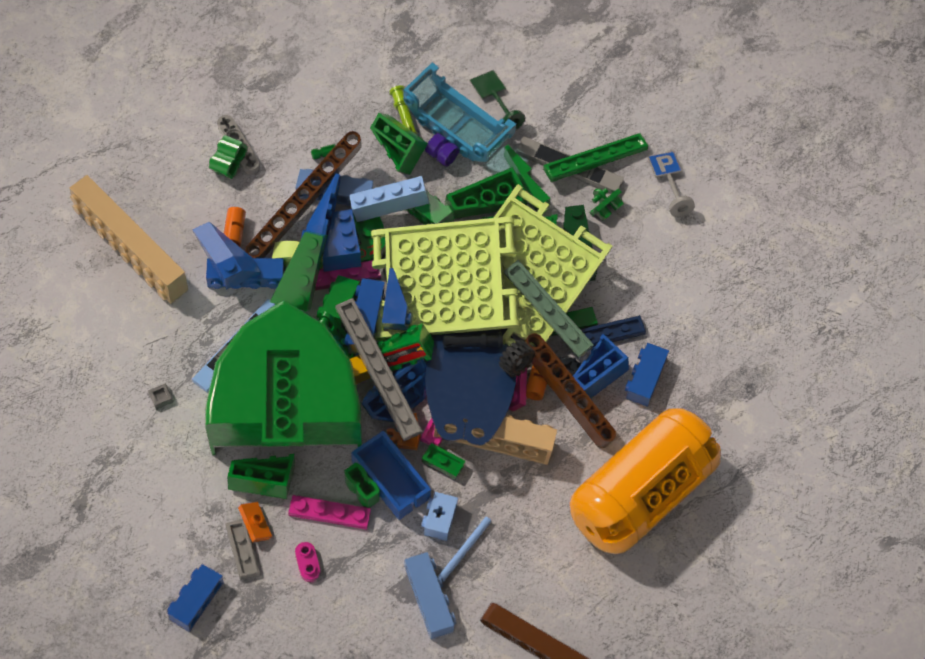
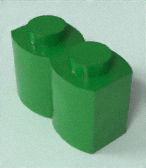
[209,135,248,179]
[344,462,379,508]

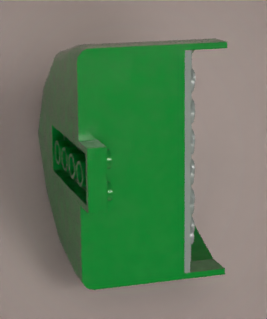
[205,300,362,455]

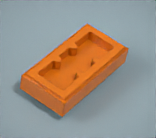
[238,502,272,542]

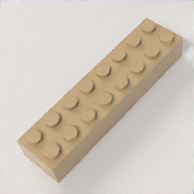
[69,175,188,304]

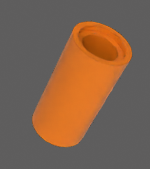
[224,207,246,247]
[526,358,547,401]

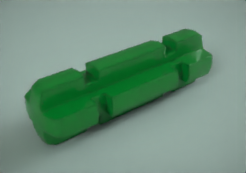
[311,144,336,160]

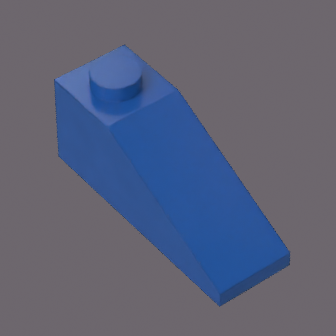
[382,268,413,331]

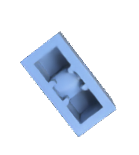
[421,492,458,541]

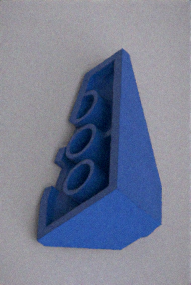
[301,173,341,249]
[192,222,261,290]

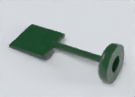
[470,70,526,130]

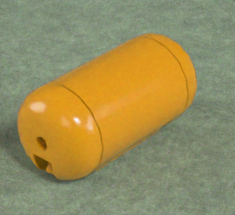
[570,408,721,554]

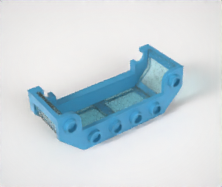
[403,62,516,162]

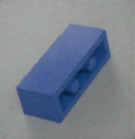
[625,342,669,407]
[167,564,224,632]

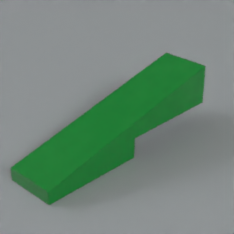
[504,145,551,212]

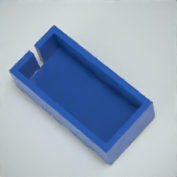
[351,431,431,520]

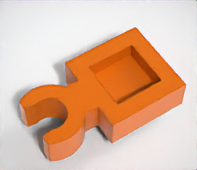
[387,428,421,450]

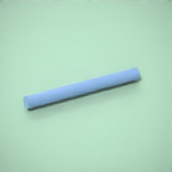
[439,517,492,582]

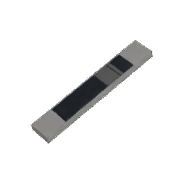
[516,136,624,193]

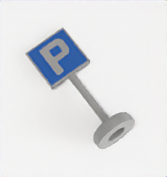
[648,151,695,217]

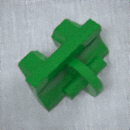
[589,188,624,221]

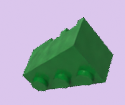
[370,112,428,175]

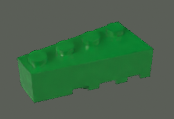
[270,231,327,311]

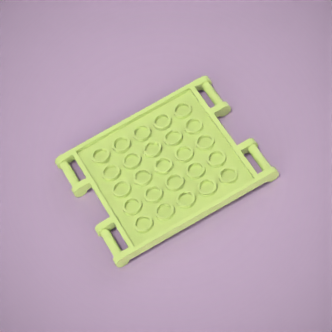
[494,184,613,347]
[371,217,520,341]

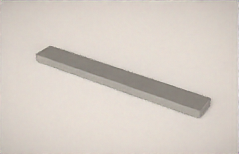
[335,298,422,441]

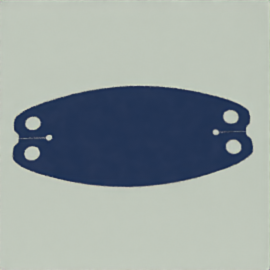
[425,328,516,446]

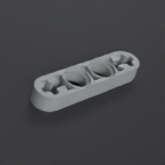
[217,115,259,175]

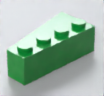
[444,167,528,219]

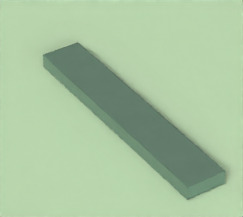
[504,260,594,358]

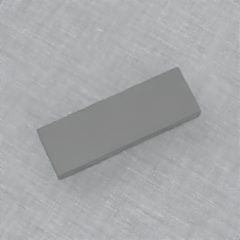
[225,519,260,580]

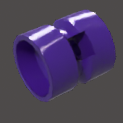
[425,133,460,167]

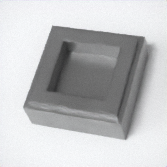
[148,383,174,409]

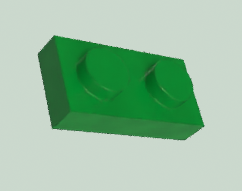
[422,443,466,479]

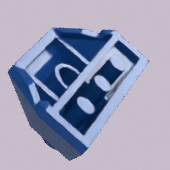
[361,358,426,422]

